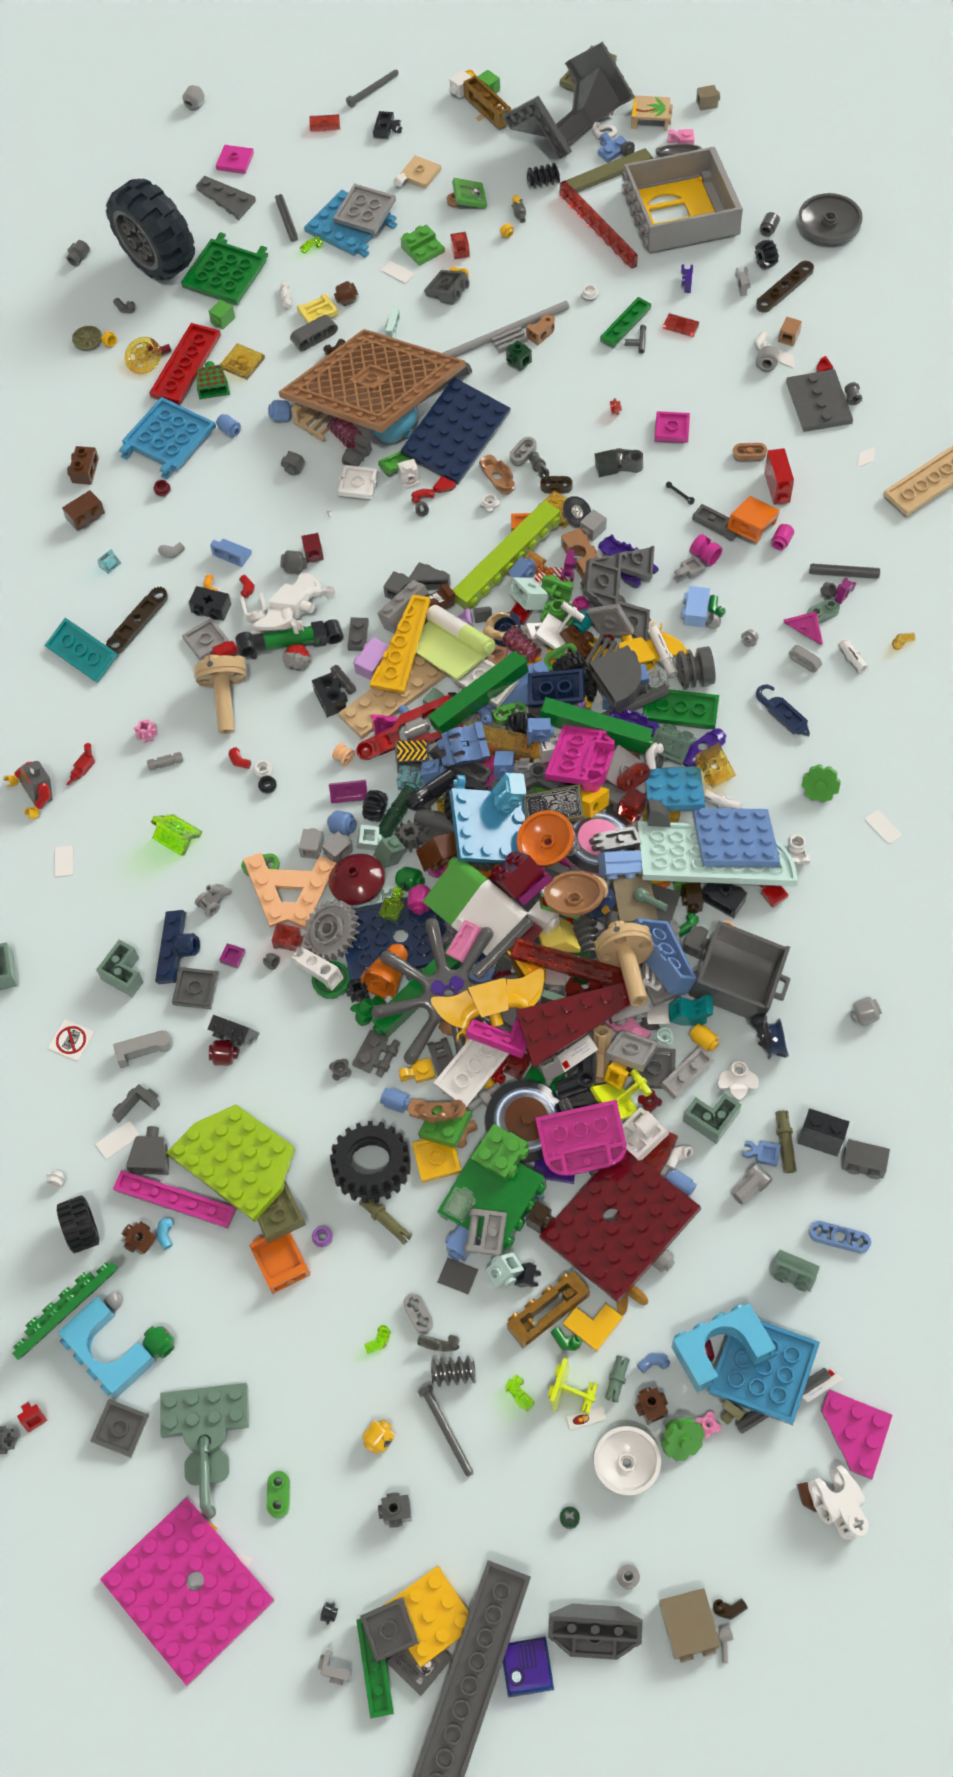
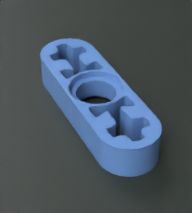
[809,1221,871,1254]

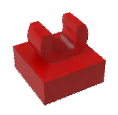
[510,602,532,625]
[17,1401,48,1433]

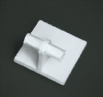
[534,601,585,653]

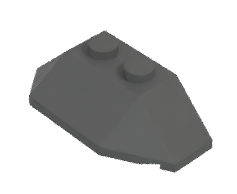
[548,1604,643,1660]

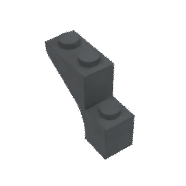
[383,562,451,600]
[429,744,492,785]

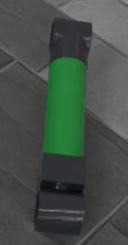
[235,619,344,659]

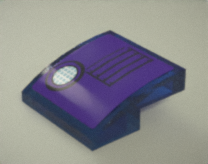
[503,1637,554,1698]

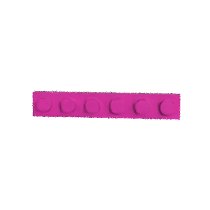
[113,1170,236,1229]

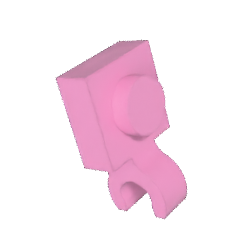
[667,129,695,145]

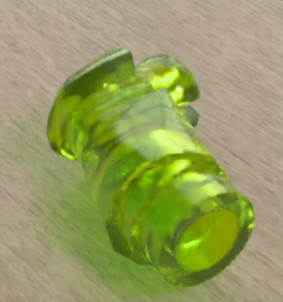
[505,1375,535,1411]

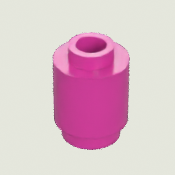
[772,524,794,550]

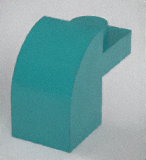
[669,994,713,1026]

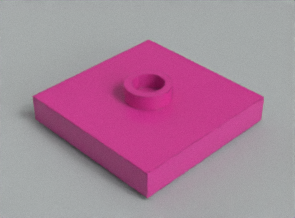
[216,144,254,174]
[655,411,690,443]

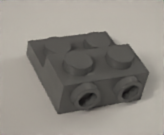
[424,270,470,303]

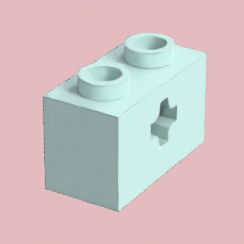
[509,577,548,610]

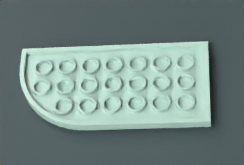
[637,821,798,886]

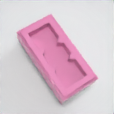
[445,920,482,963]

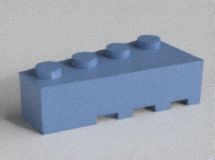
[633,918,697,995]

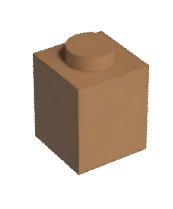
[778,317,802,346]

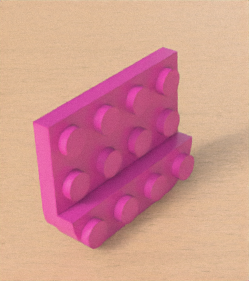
[545,725,615,792]
[535,1100,627,1176]

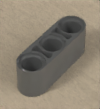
[290,315,338,351]

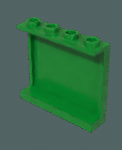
[437,1141,547,1254]

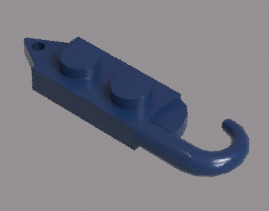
[756,684,810,736]

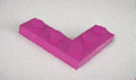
[465,1018,526,1059]

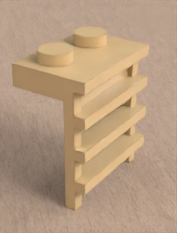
[291,403,345,441]

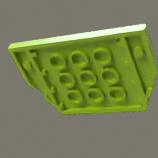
[166,1104,295,1222]

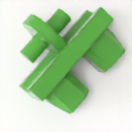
[541,574,574,602]

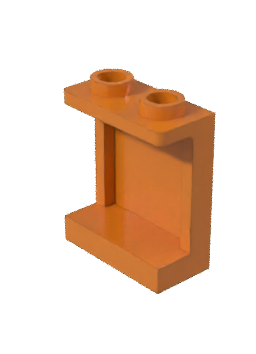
[727,496,780,543]
[249,1233,310,1295]

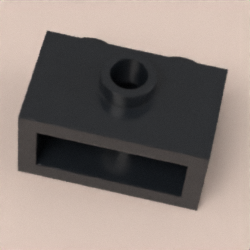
[702,883,747,919]

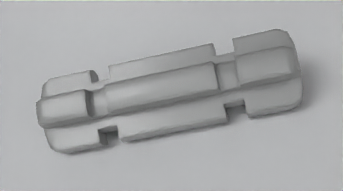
[147,752,183,770]

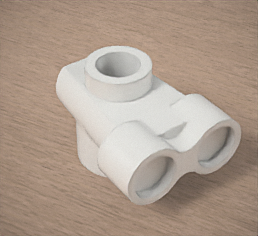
[788,835,810,865]

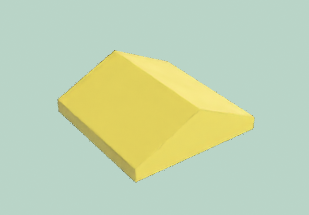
[538,917,581,953]

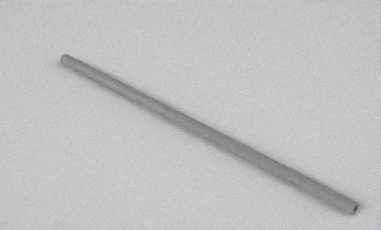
[443,301,569,357]

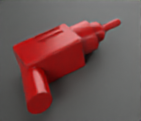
[66,743,95,785]

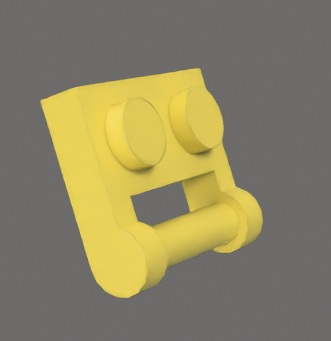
[296,294,338,323]

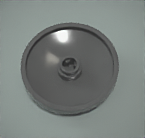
[798,193,863,244]

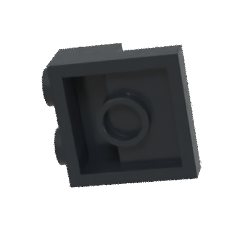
[207,1015,259,1046]

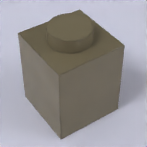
[696,85,720,111]

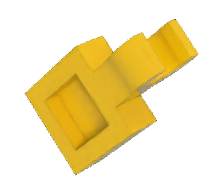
[399,1058,436,1084]

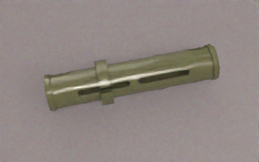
[775,1110,797,1173]
[359,1198,412,1245]

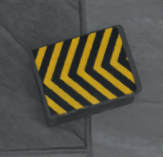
[395,740,429,774]

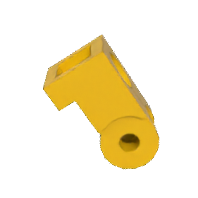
[604,1061,634,1090]

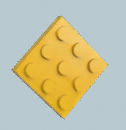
[384,1566,469,1668]

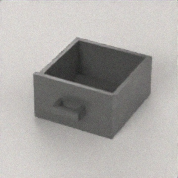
[689,921,791,1019]

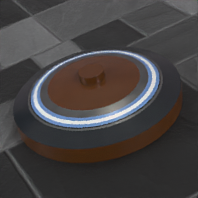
[484,1080,562,1163]

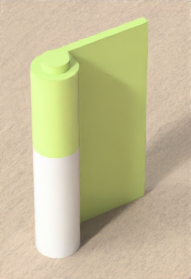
[416,605,495,681]

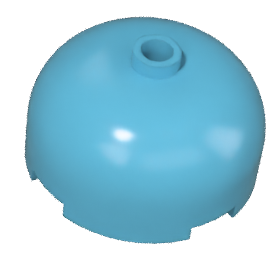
[371,406,418,444]

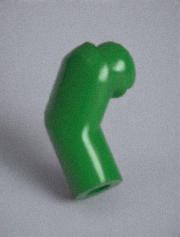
[708,595,726,618]
[678,912,699,937]
[550,1327,582,1351]

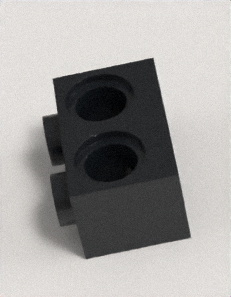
[311,673,348,717]

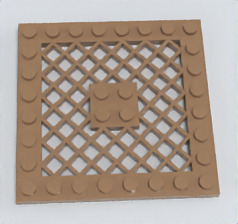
[279,329,466,433]

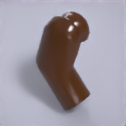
[797,1482,817,1512]

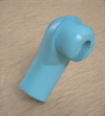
[155,1218,173,1250]

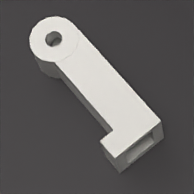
[291,947,344,990]

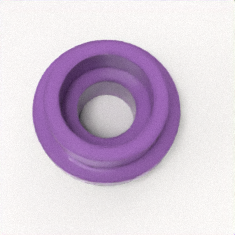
[312,1226,333,1247]

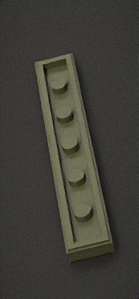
[565,148,653,194]

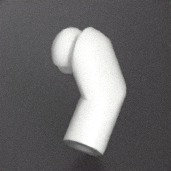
[645,743,664,770]
[665,1145,693,1170]

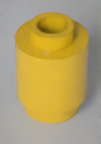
[689,1023,719,1052]

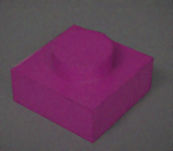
[219,943,246,969]

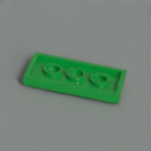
[643,687,719,729]

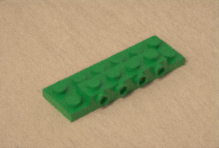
[12,1262,118,1360]

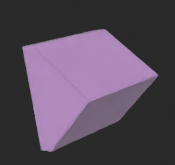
[457,608,474,627]

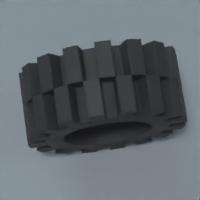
[552,651,588,671]

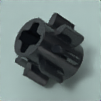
[346,978,369,1003]

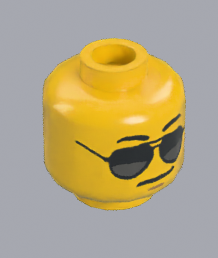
[362,1419,395,1454]

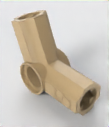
[593,1025,612,1084]

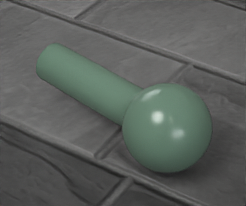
[633,888,668,912]

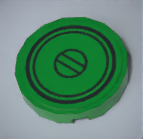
[311,961,351,999]

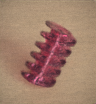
[327,417,362,449]
[502,626,542,664]

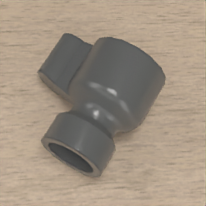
[66,240,90,266]

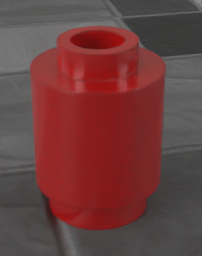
[210,640,238,656]

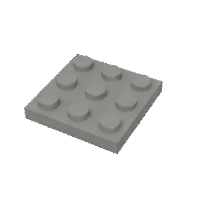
[333,183,396,235]

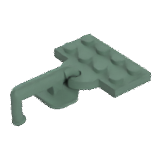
[160,1383,249,1519]

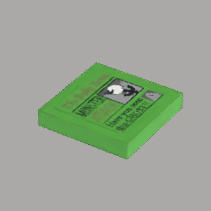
[452,178,487,209]

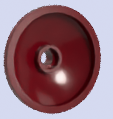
[328,853,385,905]

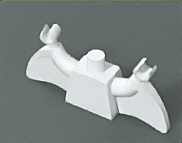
[253,572,335,634]

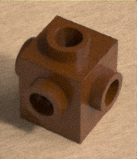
[121,1221,157,1255]
[634,1387,668,1425]

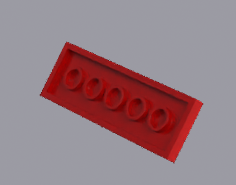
[149,323,221,405]

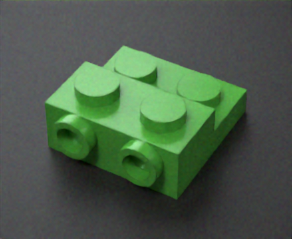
[401,224,445,266]
[471,1124,530,1182]

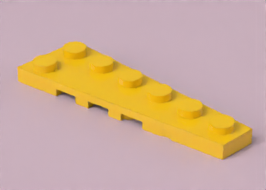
[369,595,430,694]

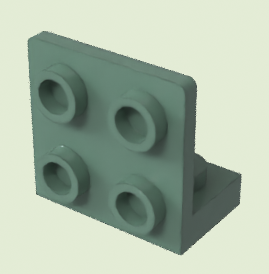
[648,724,697,764]
[770,1250,820,1292]

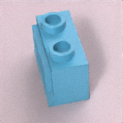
[492,773,527,813]

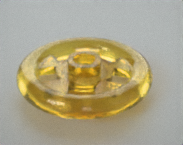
[124,337,161,374]

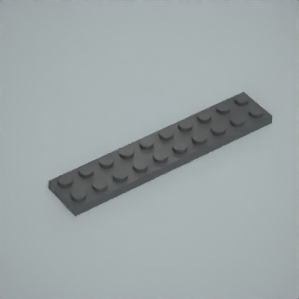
[414,1560,531,1777]

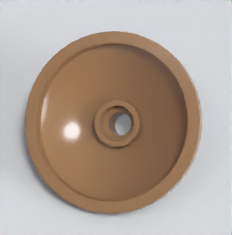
[544,871,604,916]

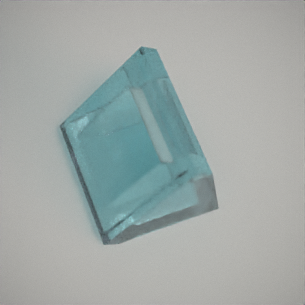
[98,549,121,574]

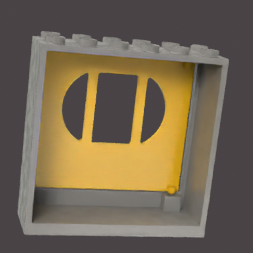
[621,146,743,253]

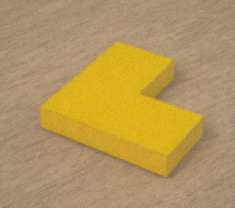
[563,1304,623,1352]

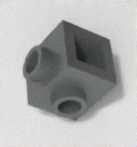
[378,1492,412,1528]

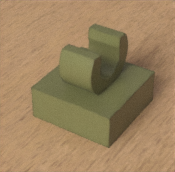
[721,1399,747,1425]

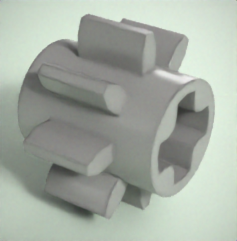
[514,758,533,774]

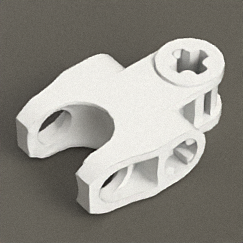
[808,1465,869,1540]

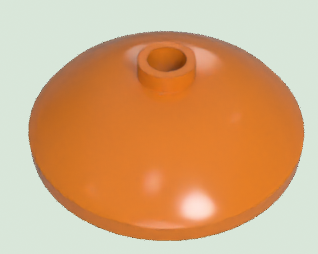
[517,810,574,867]

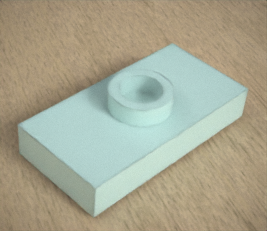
[385,307,400,338]

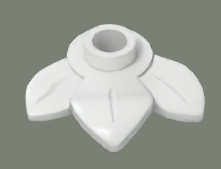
[718,1061,759,1100]

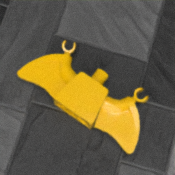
[588,622,687,682]
[431,968,544,1044]

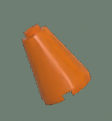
[361,944,408,999]

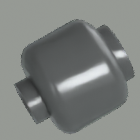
[280,550,306,574]

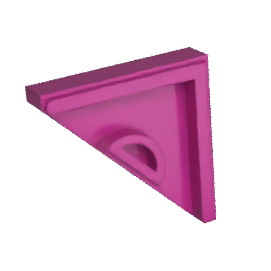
[784,611,823,645]
[371,714,399,735]

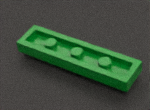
[600,297,651,348]
[356,1618,394,1719]

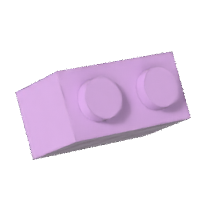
[353,637,389,680]

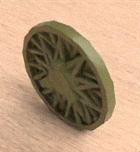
[72,326,102,350]

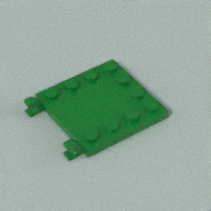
[181,232,268,305]

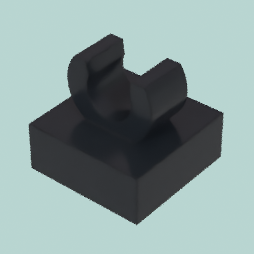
[514,1262,541,1288]

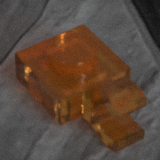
[526,551,554,576]

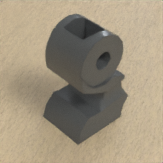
[342,434,372,466]

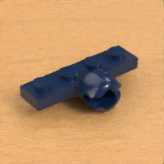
[155,910,200,984]

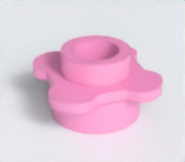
[695,1412,721,1438]

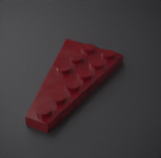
[516,982,631,1069]

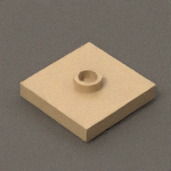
[400,155,441,189]

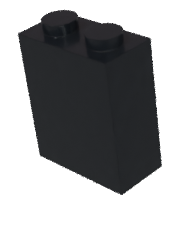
[797,1108,850,1157]

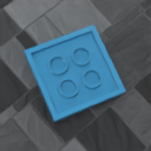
[644,766,705,811]

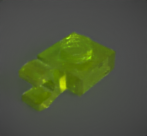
[379,887,404,922]

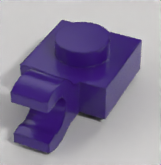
[681,264,693,293]

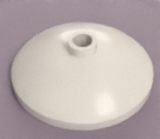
[594,1426,661,1496]

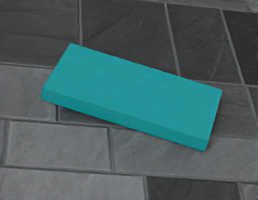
[44,617,118,683]

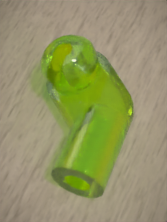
[300,236,323,253]
[364,1325,391,1354]

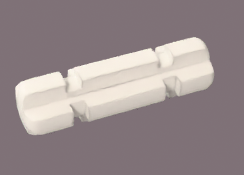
[279,281,292,309]

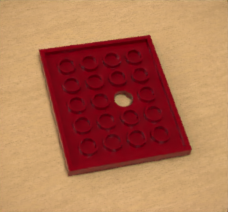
[539,1150,701,1303]

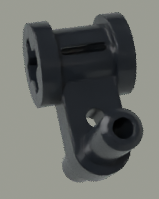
[581,666,597,702]

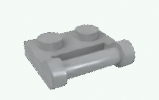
[463,1209,507,1256]

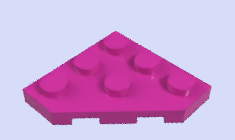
[821,1390,893,1480]

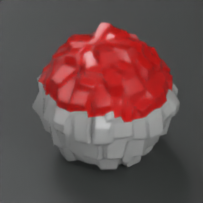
[282,644,311,671]

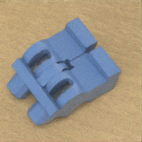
[437,721,490,767]

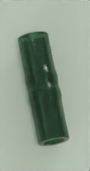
[378,785,416,838]

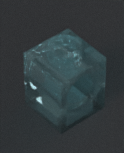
[396,765,425,792]

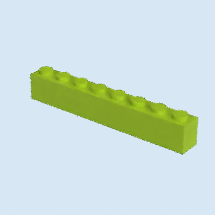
[453,500,561,610]

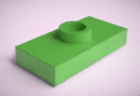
[378,451,411,475]

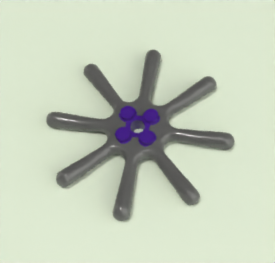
[371,918,519,1065]

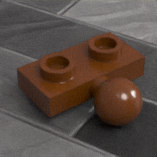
[559,625,594,660]

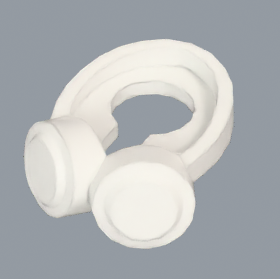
[593,122,617,139]

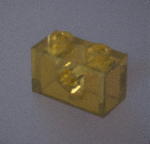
[695,743,736,789]

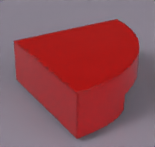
[816,356,833,372]
[433,476,456,493]

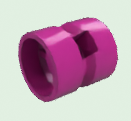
[689,534,723,566]

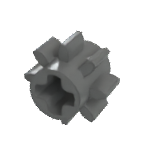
[0,1426,17,1454]

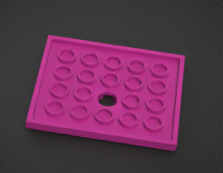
[100,1497,275,1686]

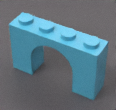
[58,1296,156,1398]
[671,1303,776,1393]

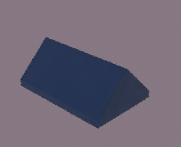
[528,669,585,707]

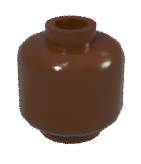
[334,281,359,306]

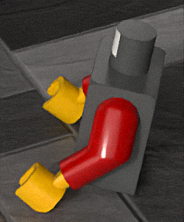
[3,761,52,819]

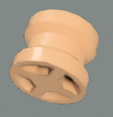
[332,743,355,766]

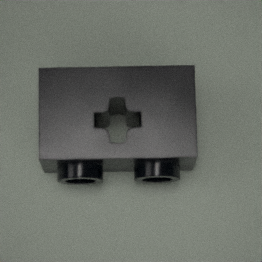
[188,586,231,621]

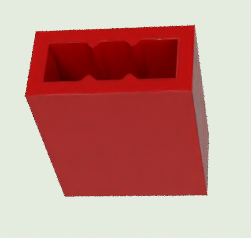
[764,448,794,505]

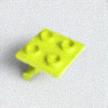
[590,1069,652,1120]
[548,1358,598,1415]

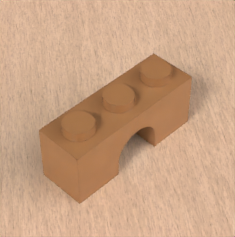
[561,528,599,580]

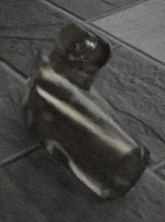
[417,1335,460,1352]

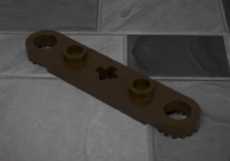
[756,261,814,313]
[106,586,168,654]

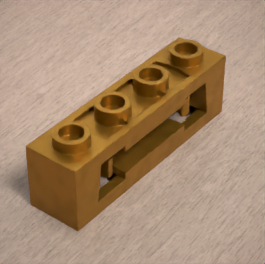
[463,75,511,129]
[507,1271,590,1349]

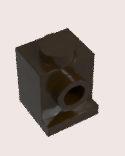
[680,882,704,914]
[526,1201,555,1234]

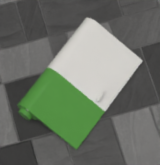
[423,856,528,956]

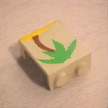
[631,95,673,131]

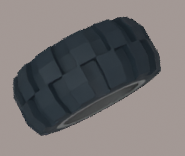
[106,178,195,280]

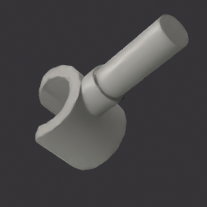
[718,1627,733,1663]

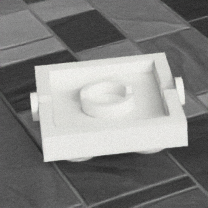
[338,465,378,499]

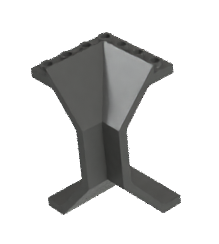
[502,41,635,158]

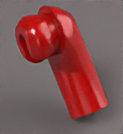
[411,489,435,503]

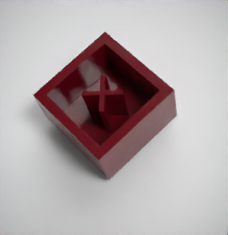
[488,851,544,900]

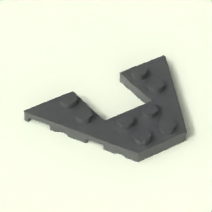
[583,546,655,641]

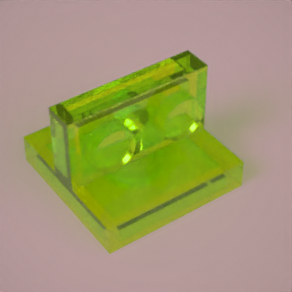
[151,814,202,856]

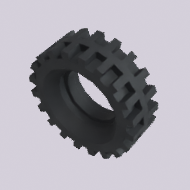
[330,1121,410,1203]

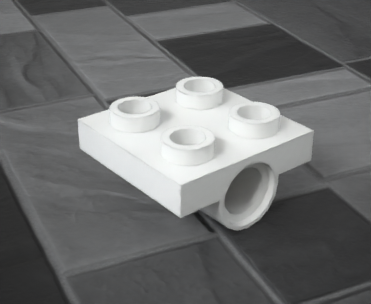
[622,1107,669,1161]

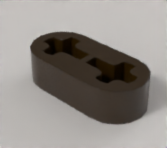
[540,476,573,494]

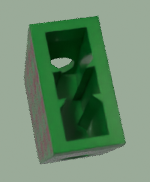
[197,361,230,400]

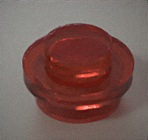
[610,398,622,415]

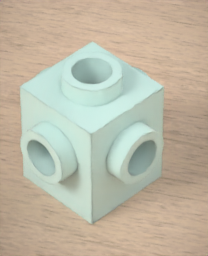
[485,1252,524,1288]

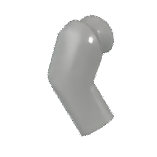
[158,542,185,558]

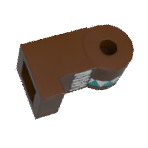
[425,583,455,610]

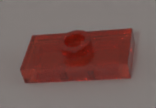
[309,114,340,131]
[663,313,699,337]

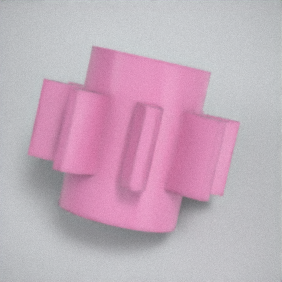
[134,719,158,743]

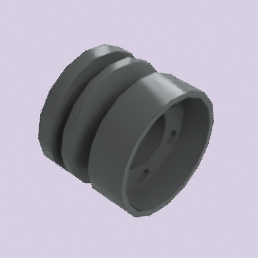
[676,646,716,689]

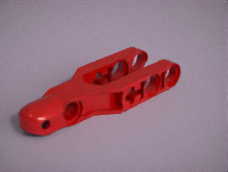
[356,695,464,760]

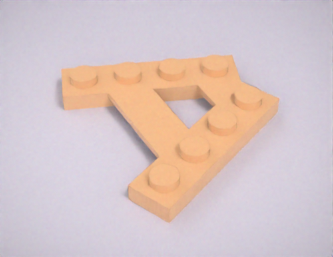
[243,853,336,928]

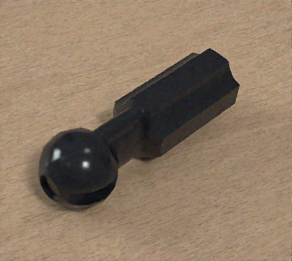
[406,768,457,811]

